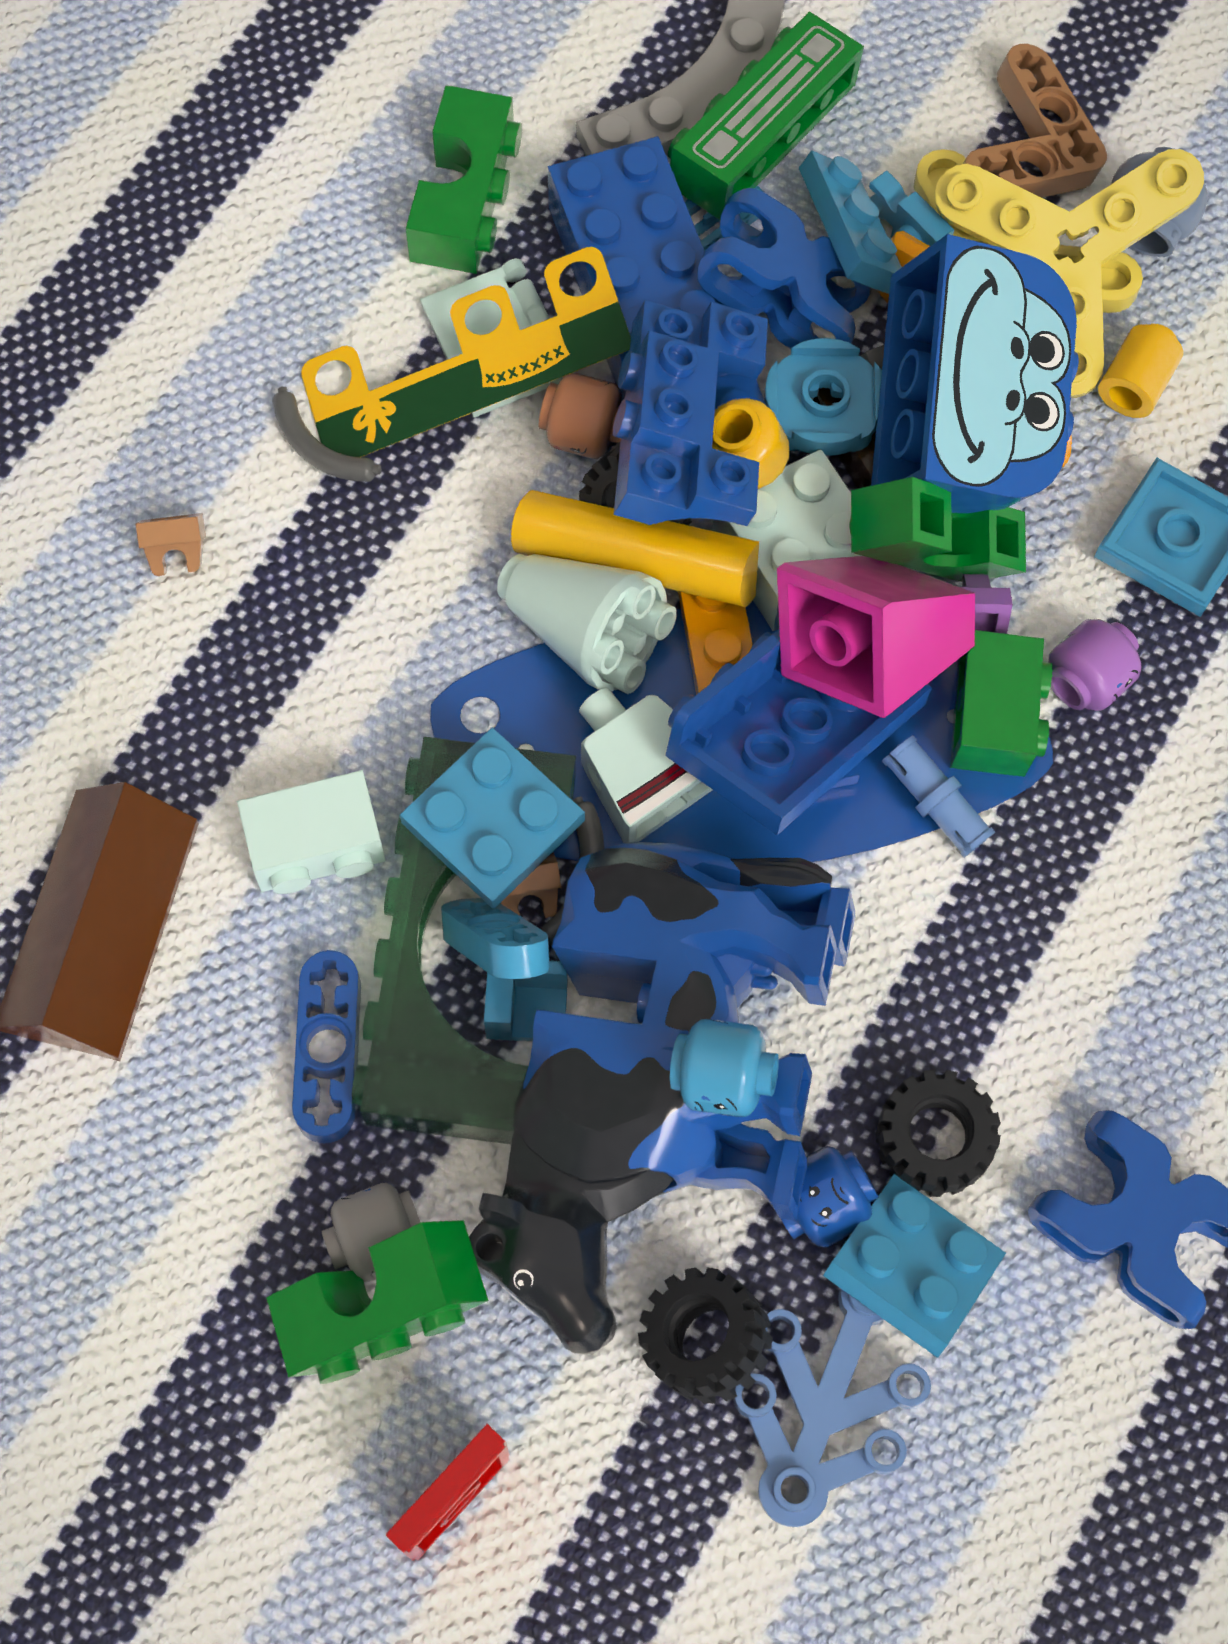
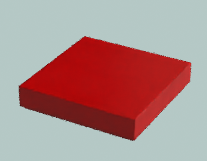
[385,1424,510,1561]

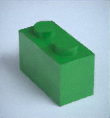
[950,630,1052,777]

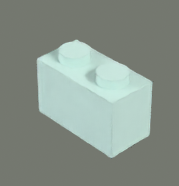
[237,770,386,894]

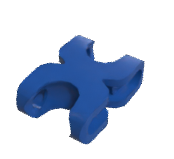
[697,188,872,349]
[1028,1110,1228,1329]

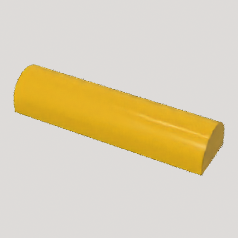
[511,490,759,607]

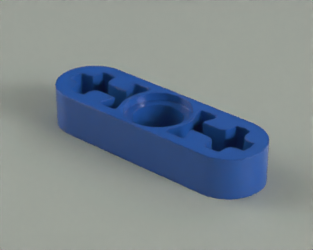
[292,950,361,1143]

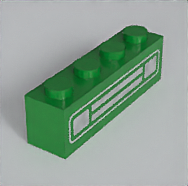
[668,11,864,220]

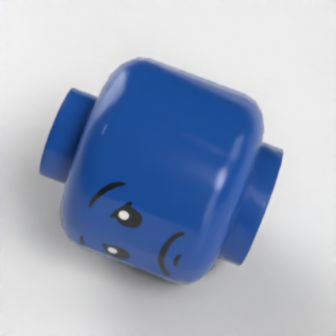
[780,1146,879,1248]

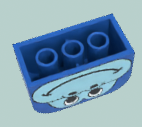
[871,234,1079,513]

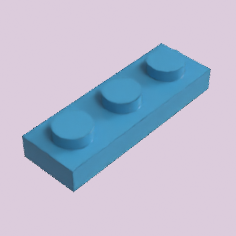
[799,150,901,294]

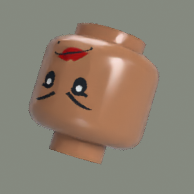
[539,373,622,459]

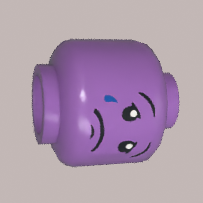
[1048,619,1141,711]

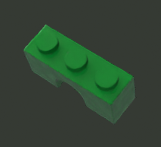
[405,85,522,274]
[849,477,1026,582]
[266,1220,489,1384]

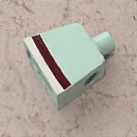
[579,688,712,843]

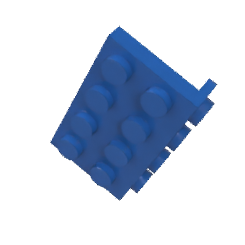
[665,629,932,835]

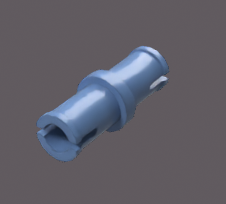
[882,735,995,858]

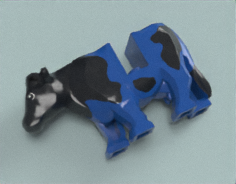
[469,842,856,1355]

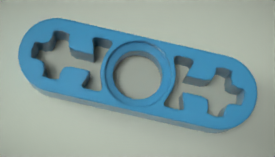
[441,898,550,979]

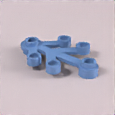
[733,1288,931,1527]

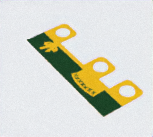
[301,247,631,457]

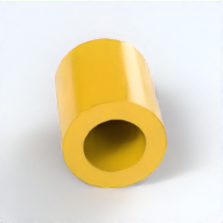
[1098,323,1183,418]

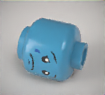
[670,1019,779,1117]

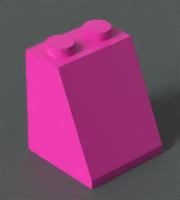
[777,556,975,718]

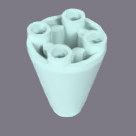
[497,554,676,694]

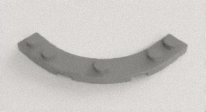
[576,0,785,156]

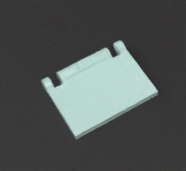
[420,259,576,418]

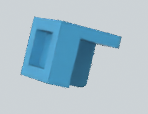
[484,961,568,1041]

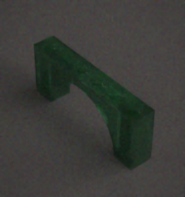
[352,737,576,1145]

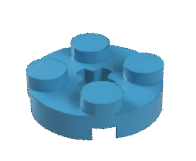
[764,338,882,456]

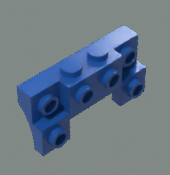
[613,300,768,526]

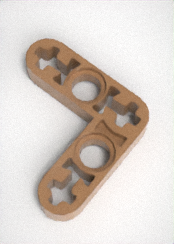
[963,44,1107,198]

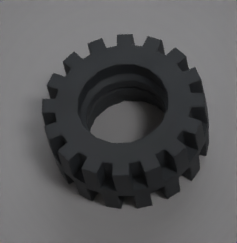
[876,1069,1001,1197]
[638,1267,773,1404]

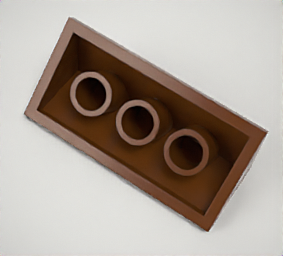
[0,782,199,1061]

